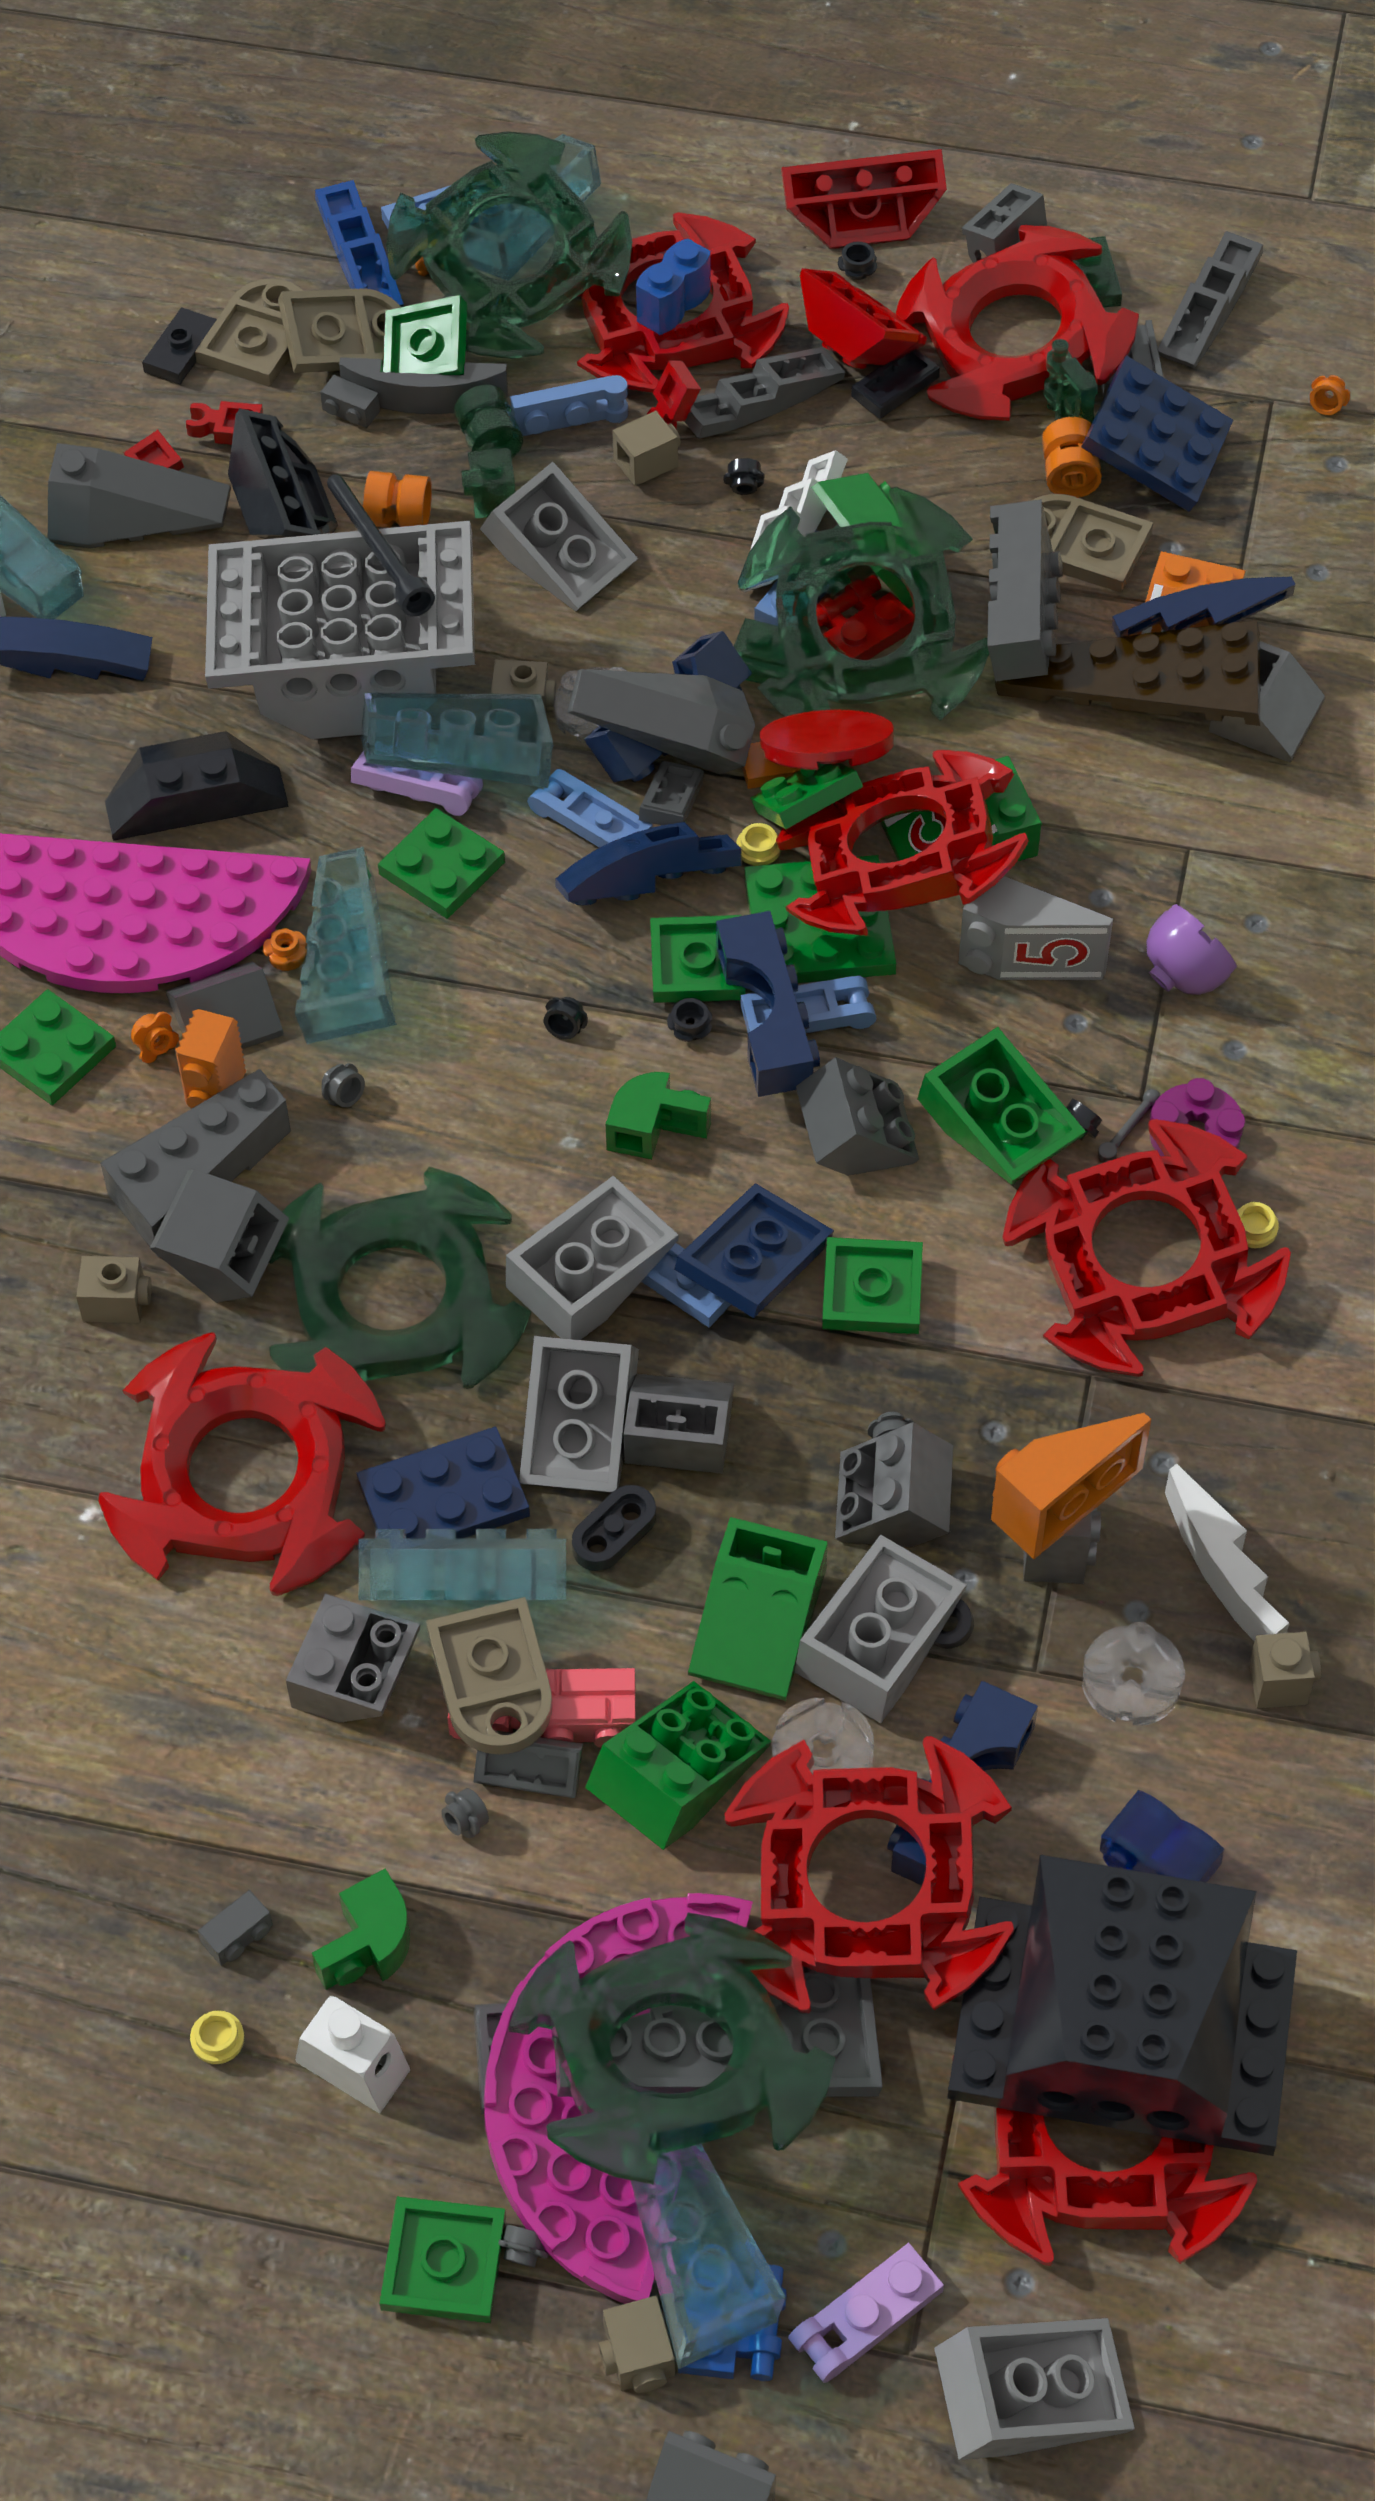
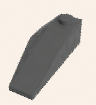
[47,443,231,548]
[567,669,755,775]

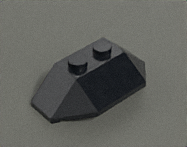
[228,408,338,539]
[105,731,289,841]

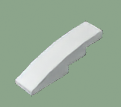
[738,450,848,592]
[1165,1464,1289,1641]

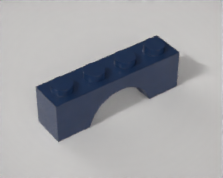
[584,631,752,782]
[716,911,820,1097]
[887,1681,1038,1886]

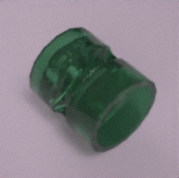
[454,385,523,466]

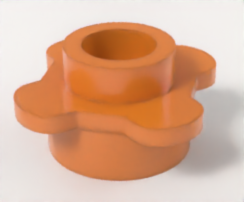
[131,1011,179,1063]

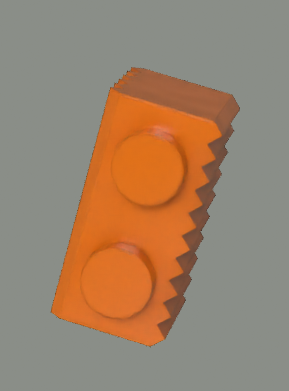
[175,1009,247,1109]

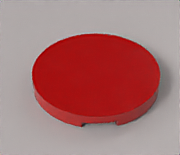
[760,710,894,770]

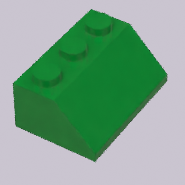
[811,473,948,609]

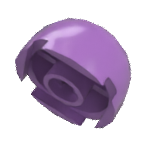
[1146,904,1237,995]

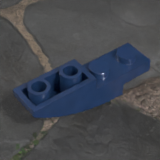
[555,822,741,905]

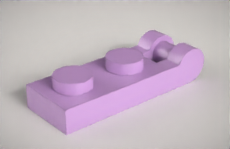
[351,745,483,816]
[788,2242,944,2383]

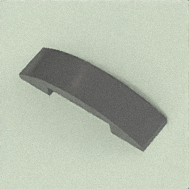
[339,357,508,414]

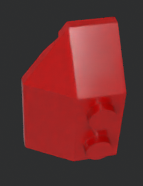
[781,149,947,249]
[800,268,927,369]

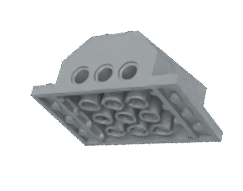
[205,521,475,739]

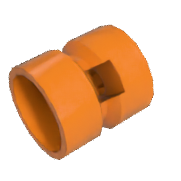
[1042,417,1102,498]
[363,471,432,528]

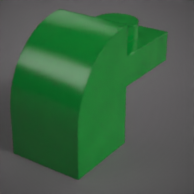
[605,1072,711,1160]
[312,1868,410,1990]

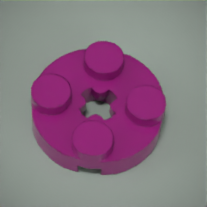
[1149,1078,1245,1156]

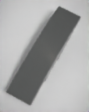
[1158,231,1263,369]
[684,347,845,439]

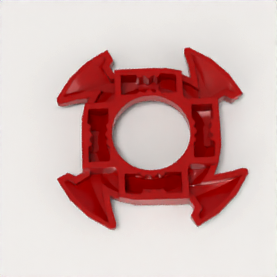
[546,212,789,393]
[896,225,1139,421]
[776,750,1029,936]
[1002,1119,1291,1377]
[98,1332,386,1596]
[722,1736,1014,2014]
[952,2055,1257,2266]

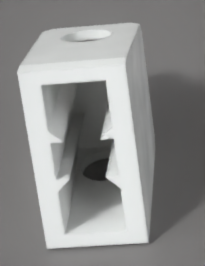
[295,1996,410,2114]

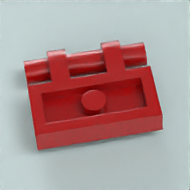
[804,575,918,671]

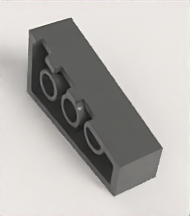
[987,499,1063,681]
[100,1069,291,1258]

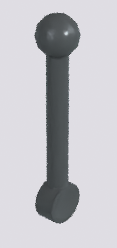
[1098,1089,1161,1162]

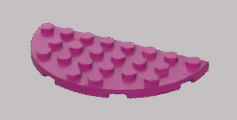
[0,833,312,993]
[484,1893,753,2304]

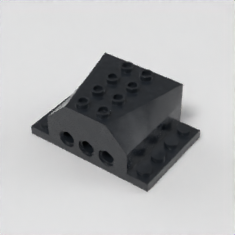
[947,1855,1297,2156]

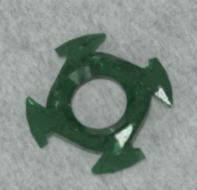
[386,131,632,359]
[737,487,989,721]
[268,1166,531,1389]
[509,1912,835,2185]

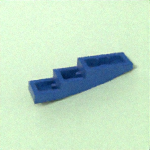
[315,180,404,307]

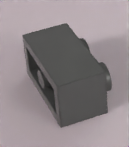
[320,375,380,428]
[197,1889,273,1966]

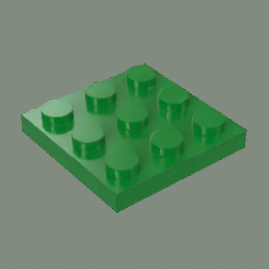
[744,855,897,983]

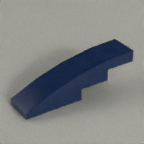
[1112,576,1295,637]
[0,617,153,681]

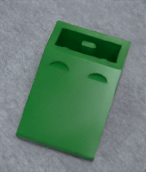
[688,1517,828,1701]
[585,1681,771,1850]

